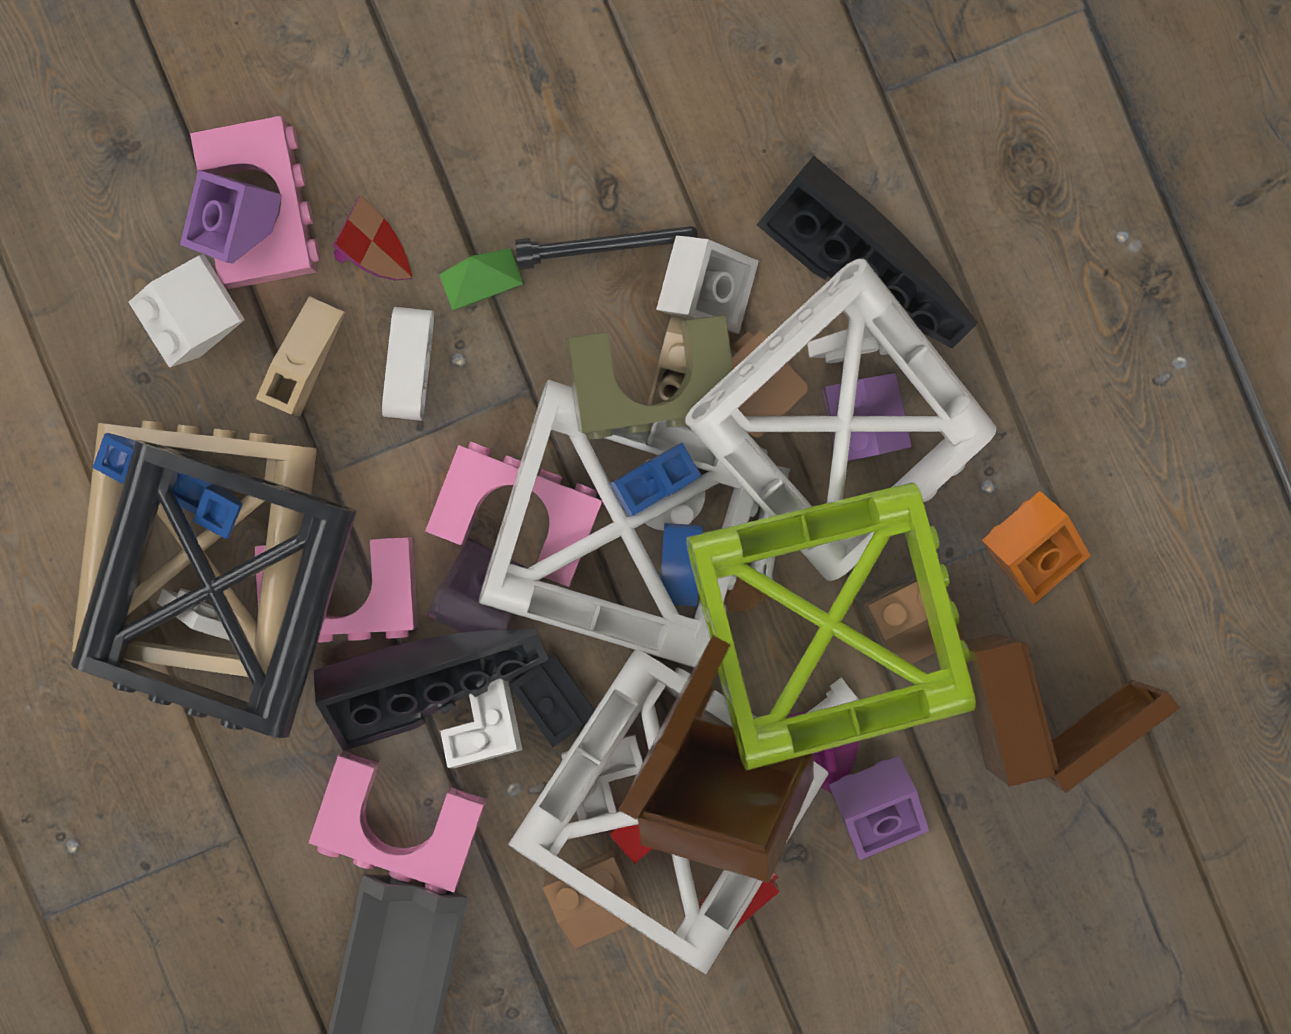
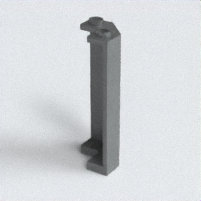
[328,875,468,1034]

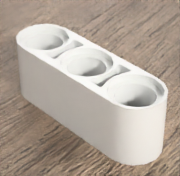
[382,307,434,421]

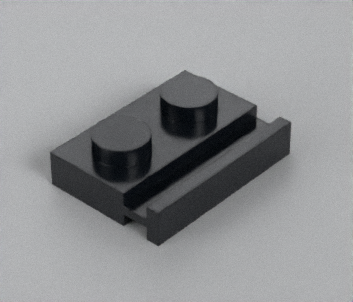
[508,652,595,747]

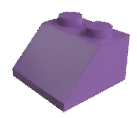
[180,170,282,264]
[821,373,912,461]
[829,756,929,860]

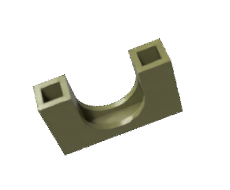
[565,315,733,439]

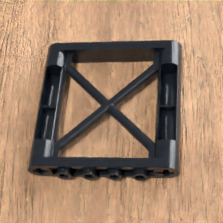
[71,440,357,738]

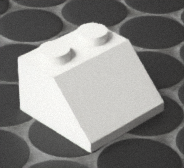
[656,236,759,334]
[129,254,245,367]

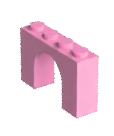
[190,116,321,289]
[425,441,603,587]
[255,537,418,642]
[309,751,487,894]

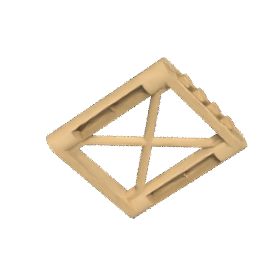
[72,420,317,677]

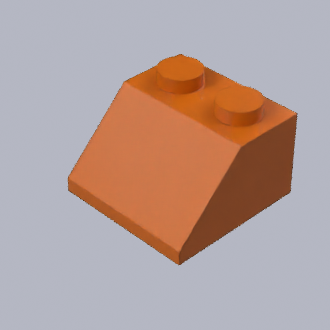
[982,491,1091,605]

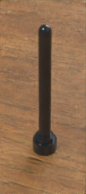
[515,226,698,270]

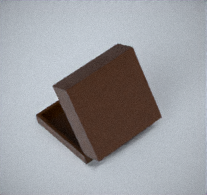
[964,633,1180,793]
[619,635,814,883]

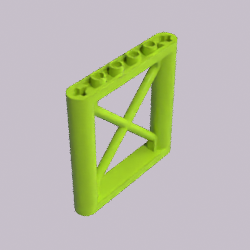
[686,482,976,770]

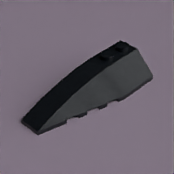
[756,156,978,349]
[314,629,549,751]

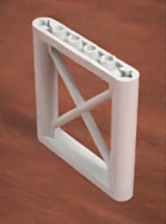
[685,259,997,581]
[479,380,767,667]
[508,650,829,974]

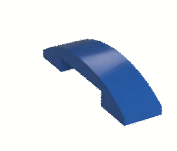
[92,433,242,539]

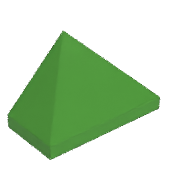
[440,248,524,311]

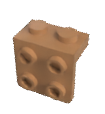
[732,330,808,438]

